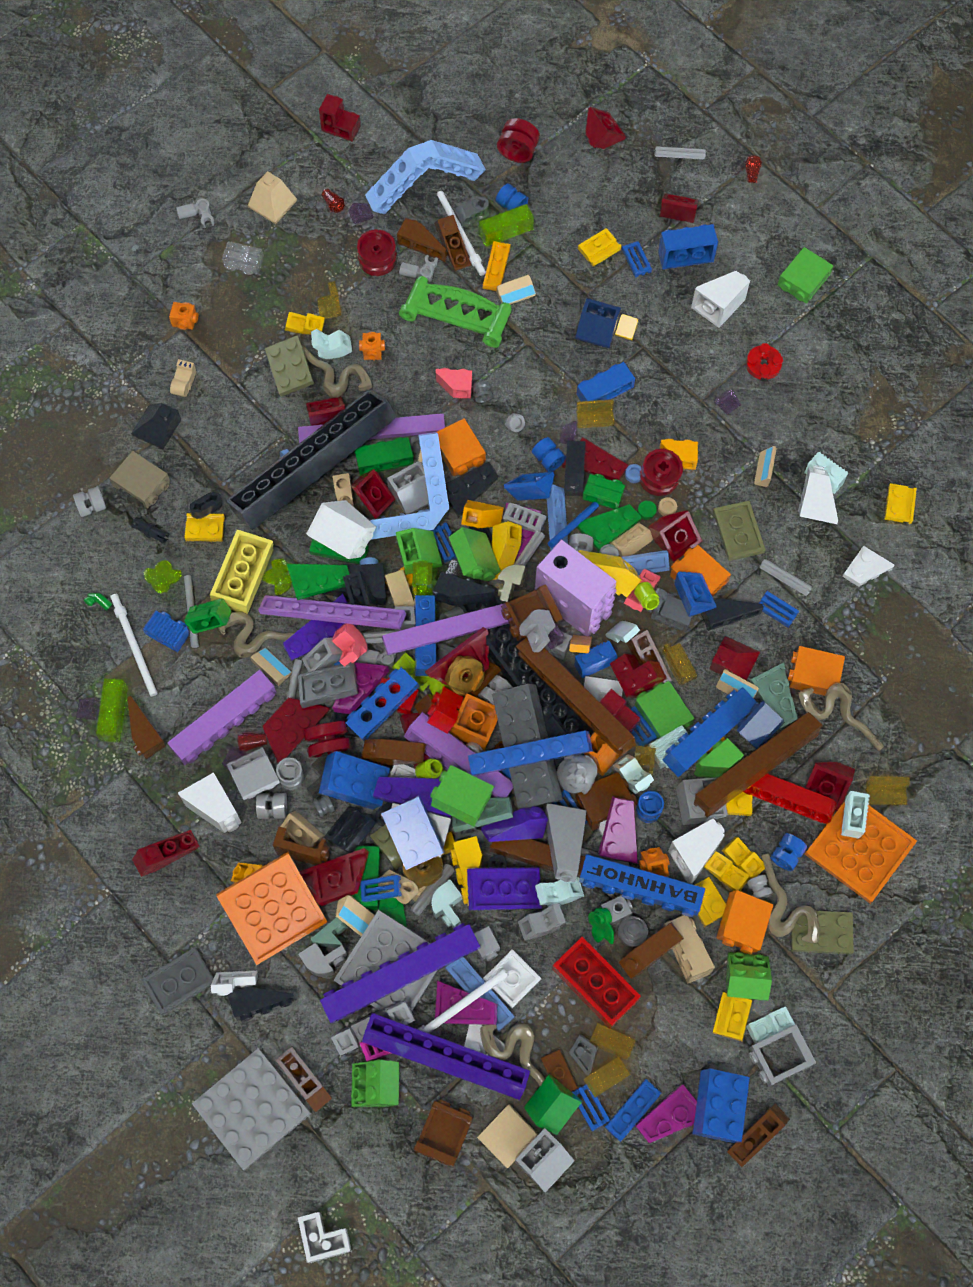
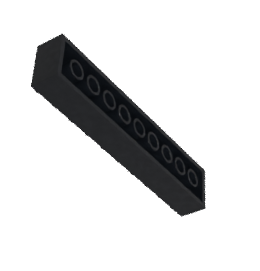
[226,389,397,530]
[455,581,594,737]

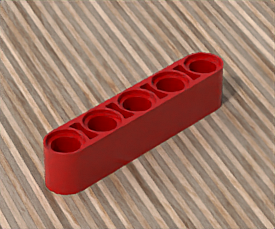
[743,774,837,824]

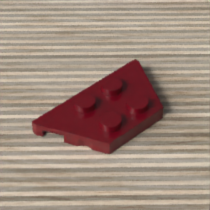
[425,627,489,685]
[262,697,330,764]
[299,848,369,906]

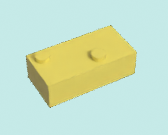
[210,529,274,614]

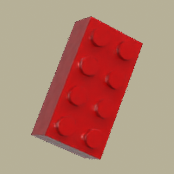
[552,937,641,1029]

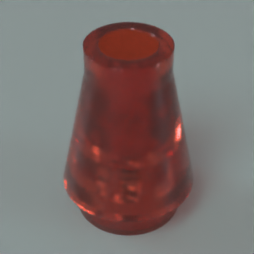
[745,155,762,183]
[322,189,345,213]
[237,733,267,752]

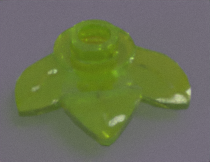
[263,559,292,595]
[144,560,181,593]

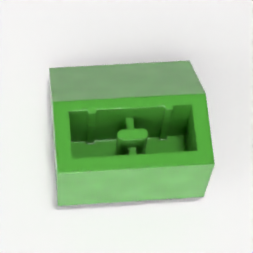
[396,528,442,575]
[694,738,744,778]
[726,952,772,1001]
[351,1060,399,1107]

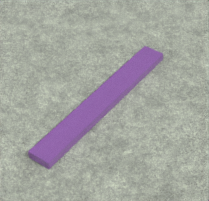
[298,414,445,443]
[258,595,406,630]
[382,604,509,655]

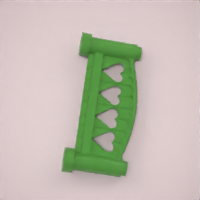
[399,276,512,348]

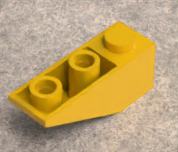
[492,521,522,584]

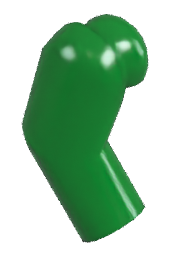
[84,593,113,611]

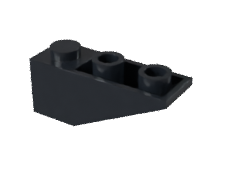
[433,572,496,606]
[228,987,296,1022]

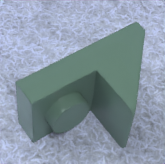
[311,917,348,948]

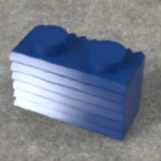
[143,611,190,652]
[574,640,617,678]

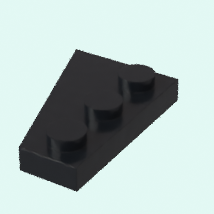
[445,462,498,518]

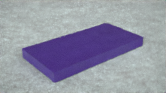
[467,868,542,910]

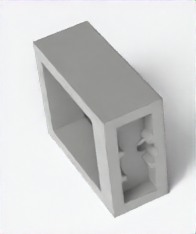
[749,1025,816,1087]

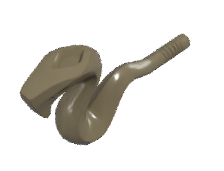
[302,345,372,398]
[218,612,296,658]
[798,683,884,751]
[762,854,819,943]
[480,1023,545,1086]

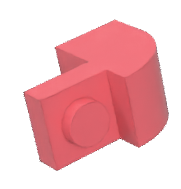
[624,568,661,612]
[332,623,367,667]

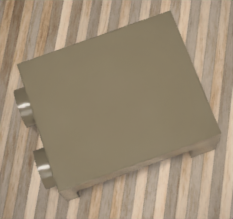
[109,451,170,509]

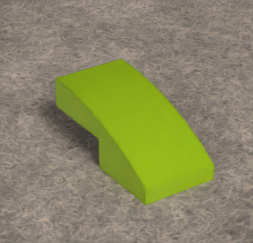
[392,652,433,692]

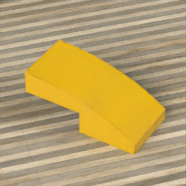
[285,312,325,335]
[722,837,765,879]
[704,851,750,891]

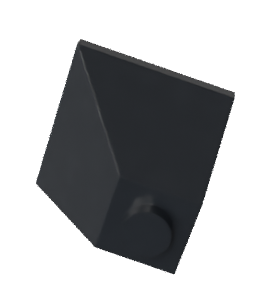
[131,403,181,449]

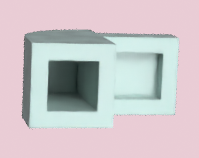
[311,329,352,359]
[613,754,654,794]
[535,877,584,907]
[432,880,462,928]

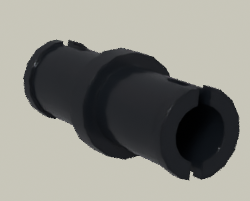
[131,517,169,544]

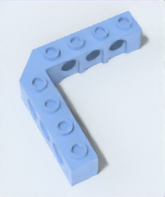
[365,140,486,214]
[369,432,449,539]

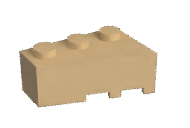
[663,915,715,984]

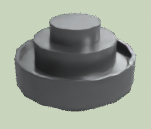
[618,916,648,947]

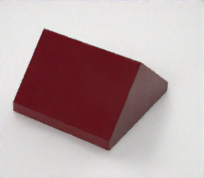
[660,193,699,223]
[306,396,345,426]

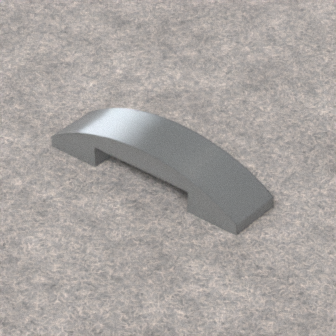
[331,1001,415,1056]

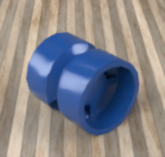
[496,184,528,216]
[532,437,566,472]
[636,791,664,823]
[770,833,807,871]

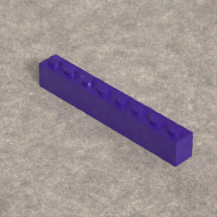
[320,923,481,1023]
[362,1013,530,1100]

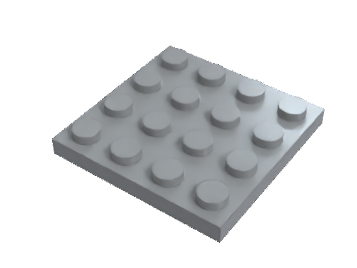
[334,910,438,1012]
[192,1048,310,1171]

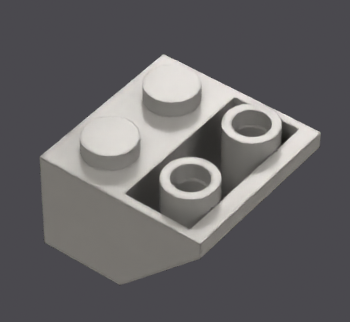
[387,461,428,514]
[227,747,280,800]
[676,777,728,825]
[515,1128,574,1193]

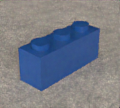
[576,362,635,411]

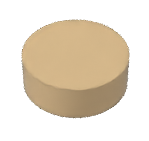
[658,497,677,516]

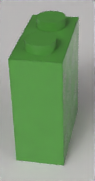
[778,247,833,304]
[449,527,501,581]
[635,681,694,739]
[430,765,494,827]

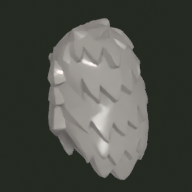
[557,754,598,794]

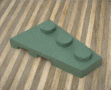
[750,663,798,730]
[452,798,513,833]

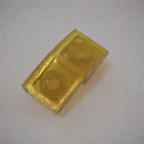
[583,1057,631,1098]

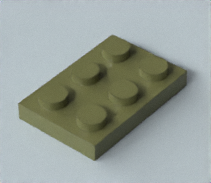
[265,335,314,397]
[713,501,766,561]
[790,910,854,954]

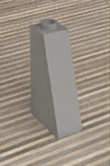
[545,803,587,882]

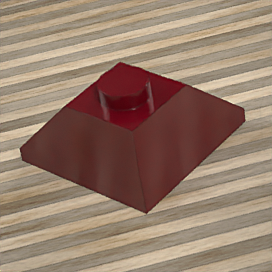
[585,107,626,149]
[350,469,395,519]
[648,510,702,562]
[709,636,760,681]
[805,762,855,811]

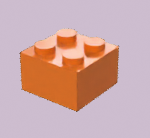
[449,694,498,750]

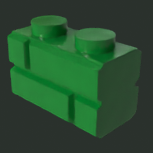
[583,474,625,509]
[184,598,231,634]

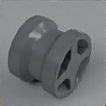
[472,381,493,403]
[312,795,335,818]

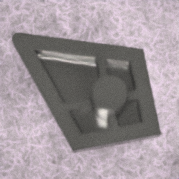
[569,1035,598,1077]

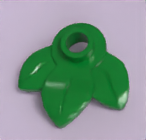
[588,907,614,945]

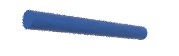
[548,502,599,548]

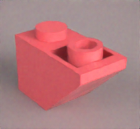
[436,368,472,399]

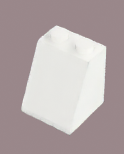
[691,271,750,328]
[798,465,838,524]
[307,500,376,559]
[178,773,241,833]
[668,818,724,884]

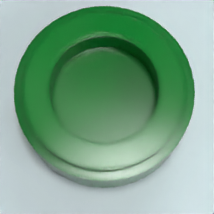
[637,501,657,520]

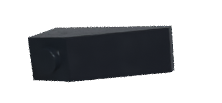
[564,441,586,496]
[343,571,380,632]
[701,598,764,631]

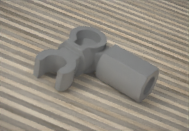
[176,199,214,228]
[399,255,438,283]
[358,649,396,669]

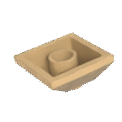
[248,171,297,224]

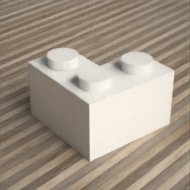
[298,1212,352,1263]

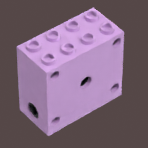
[535,540,617,636]

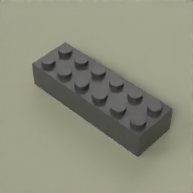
[492,684,563,810]

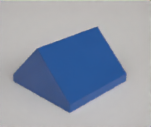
[504,472,554,501]
[674,572,717,617]

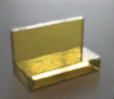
[317,281,341,319]
[576,399,614,428]
[662,643,697,686]
[635,746,656,776]
[866,776,910,805]
[590,1023,636,1060]

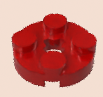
[746,343,783,380]

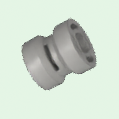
[747,875,773,900]

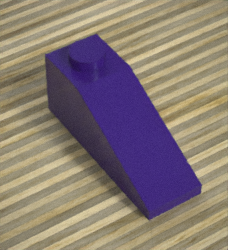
[481,806,548,842]

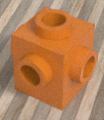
[169,302,199,330]
[359,332,385,360]
[639,847,670,877]

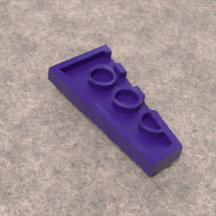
[282,594,358,661]
[373,777,451,818]

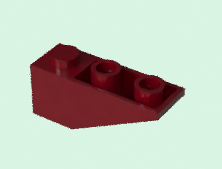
[132,830,200,877]

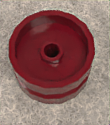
[497,118,540,163]
[357,229,397,276]
[639,449,683,496]
[303,721,351,758]

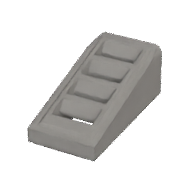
[503,503,546,532]

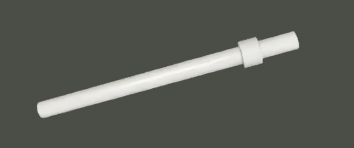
[437,191,486,276]
[110,594,158,697]
[417,969,509,1034]

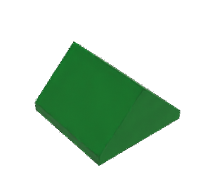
[524,1074,582,1135]

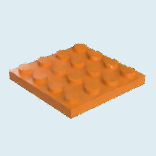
[805,802,917,904]
[216,852,327,965]

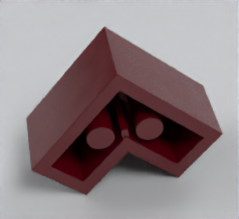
[319,94,361,142]
[610,654,667,698]
[599,689,641,733]

